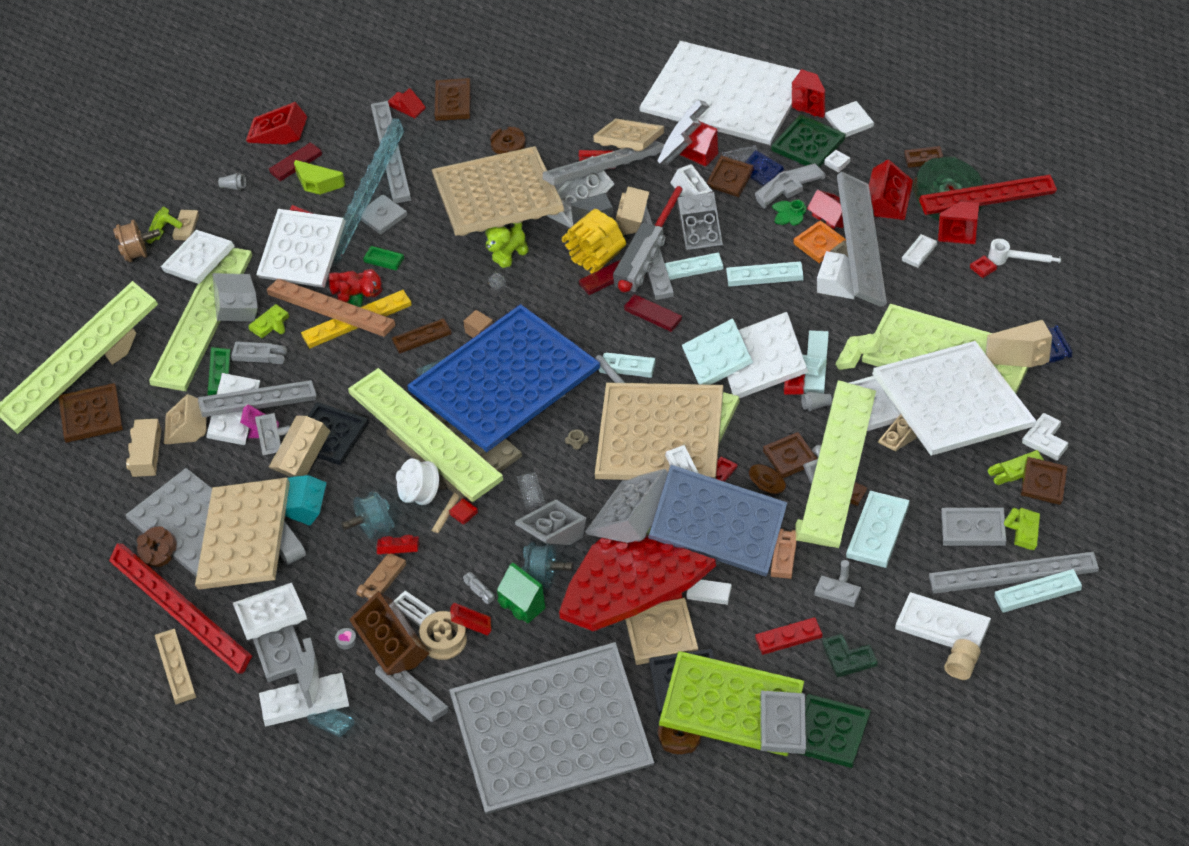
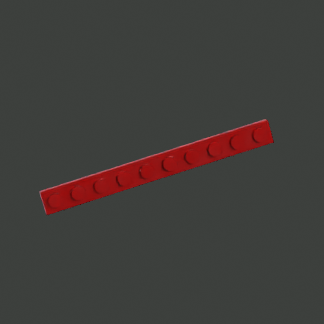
[109,544,252,674]

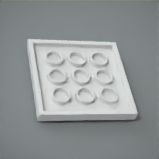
[256,209,346,288]
[727,312,808,398]

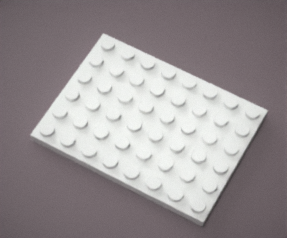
[640,41,800,145]

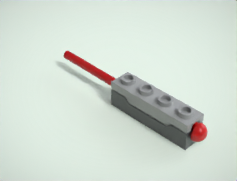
[613,186,683,292]

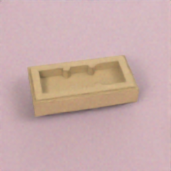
[172,210,199,240]

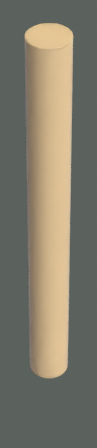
[431,493,459,533]

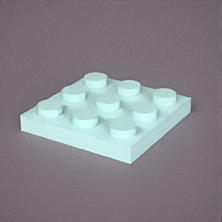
[682,318,753,385]

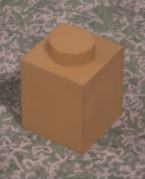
[463,310,493,338]

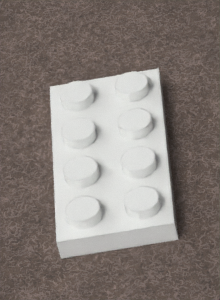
[207,373,260,445]
[895,592,991,648]
[259,673,349,727]

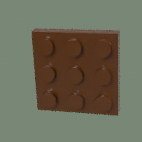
[58,383,123,443]

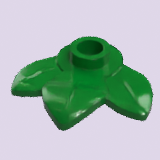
[772,200,806,226]

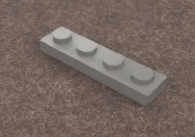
[375,666,448,722]

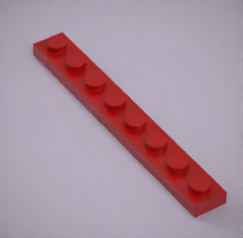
[919,175,1057,215]

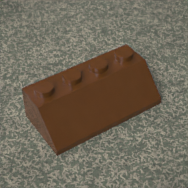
[349,591,430,675]

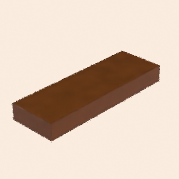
[392,318,451,354]

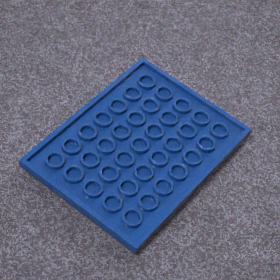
[407,304,600,452]

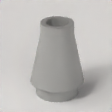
[218,173,246,190]
[801,392,832,411]

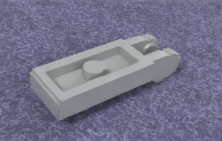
[231,342,287,364]

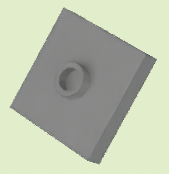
[356,195,407,235]

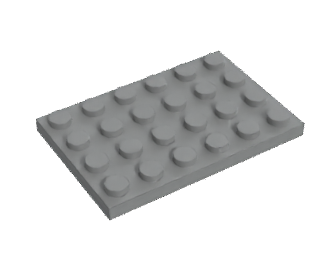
[125,468,212,577]

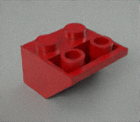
[792,69,825,118]
[679,120,718,167]

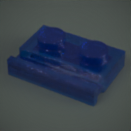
[745,150,784,186]
[1045,325,1073,364]

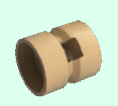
[944,639,981,680]

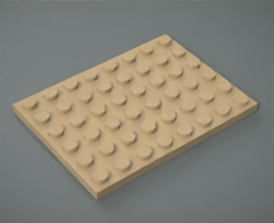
[432,146,564,236]

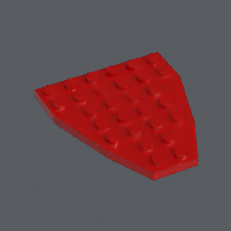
[559,535,716,631]

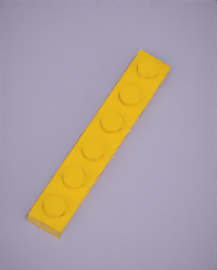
[301,290,412,349]

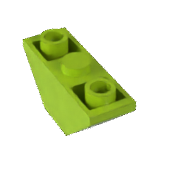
[294,160,345,195]

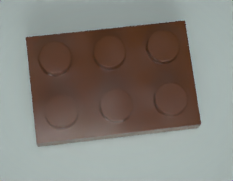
[435,78,471,121]

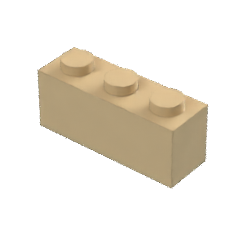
[126,419,161,477]

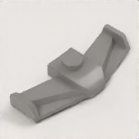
[755,163,826,209]

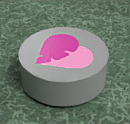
[335,628,357,649]

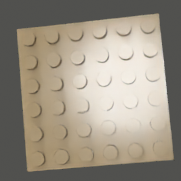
[595,383,723,480]

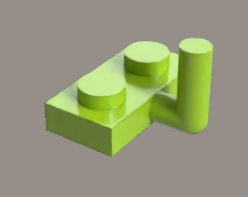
[145,206,183,244]
[248,304,289,338]
[1004,508,1040,550]

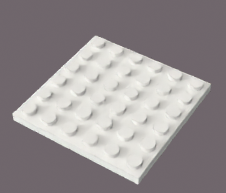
[872,341,1036,456]

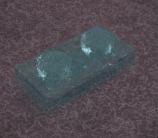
[307,709,354,737]

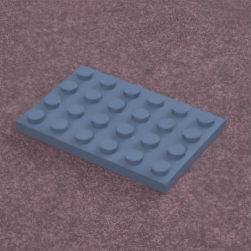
[648,465,787,577]

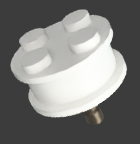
[396,459,446,505]

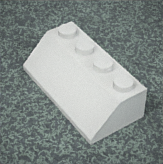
[547,156,614,228]

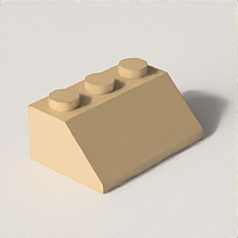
[269,416,330,477]

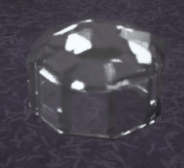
[488,272,506,291]

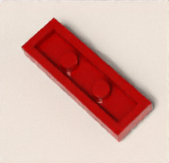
[755,617,822,655]

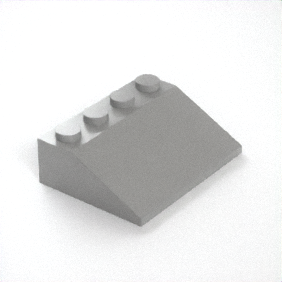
[585,469,668,543]

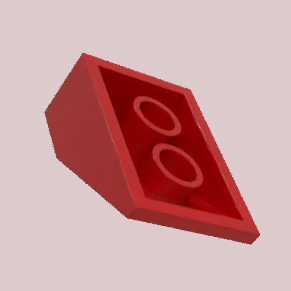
[246,102,307,144]

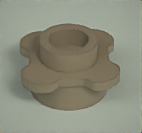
[565,429,589,450]

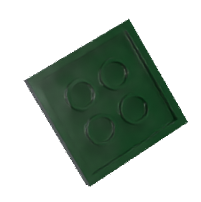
[771,114,846,168]
[797,694,871,768]

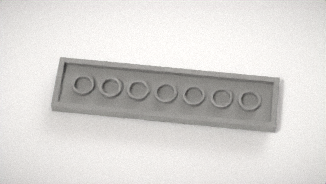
[837,172,887,307]

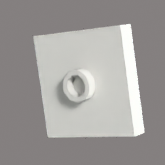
[825,101,874,137]

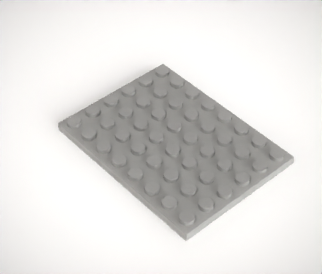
[449,642,654,814]

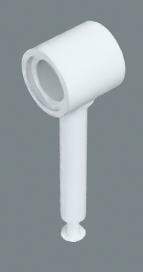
[988,239,1061,265]

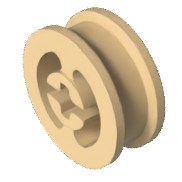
[419,611,467,660]

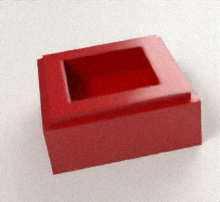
[970,255,997,278]
[449,499,478,525]

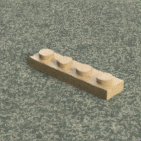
[155,629,196,704]

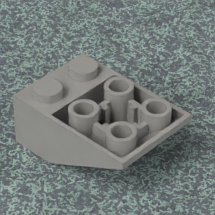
[677,192,723,250]

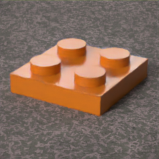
[794,220,846,263]

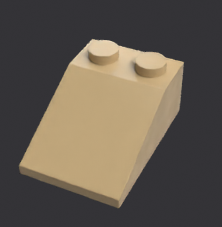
[986,320,1052,367]

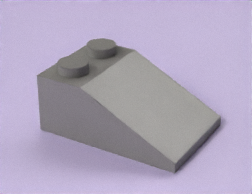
[212,273,257,321]
[515,500,586,545]

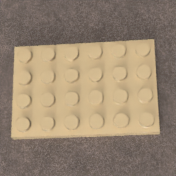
[195,478,290,590]

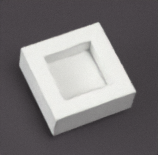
[825,150,850,173]

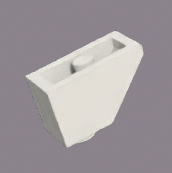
[670,164,712,196]

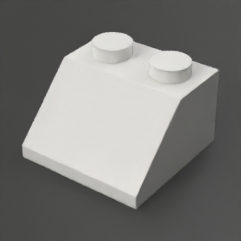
[817,251,855,299]

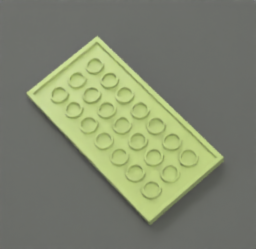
[862,304,1029,394]

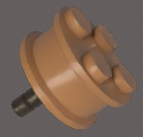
[113,219,161,263]

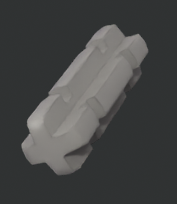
[463,572,495,604]

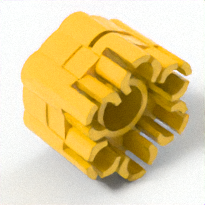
[562,209,626,273]

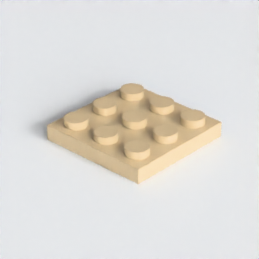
[594,119,664,151]
[625,598,698,665]

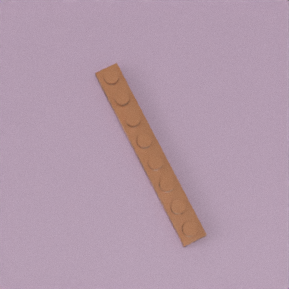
[267,279,396,337]

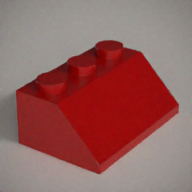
[869,159,913,220]

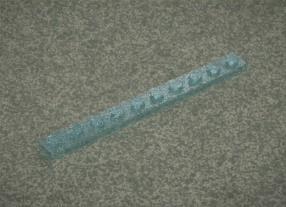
[333,118,404,264]

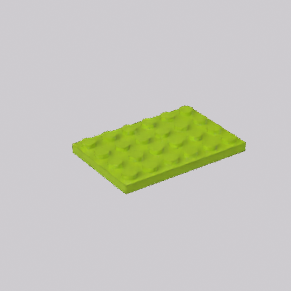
[659,651,804,756]

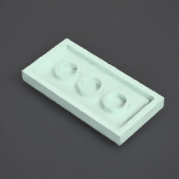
[846,491,909,568]

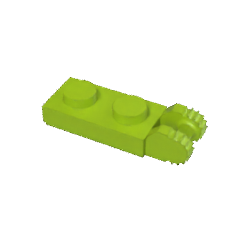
[988,450,1044,485]

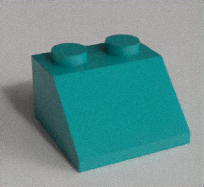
[285,475,326,525]

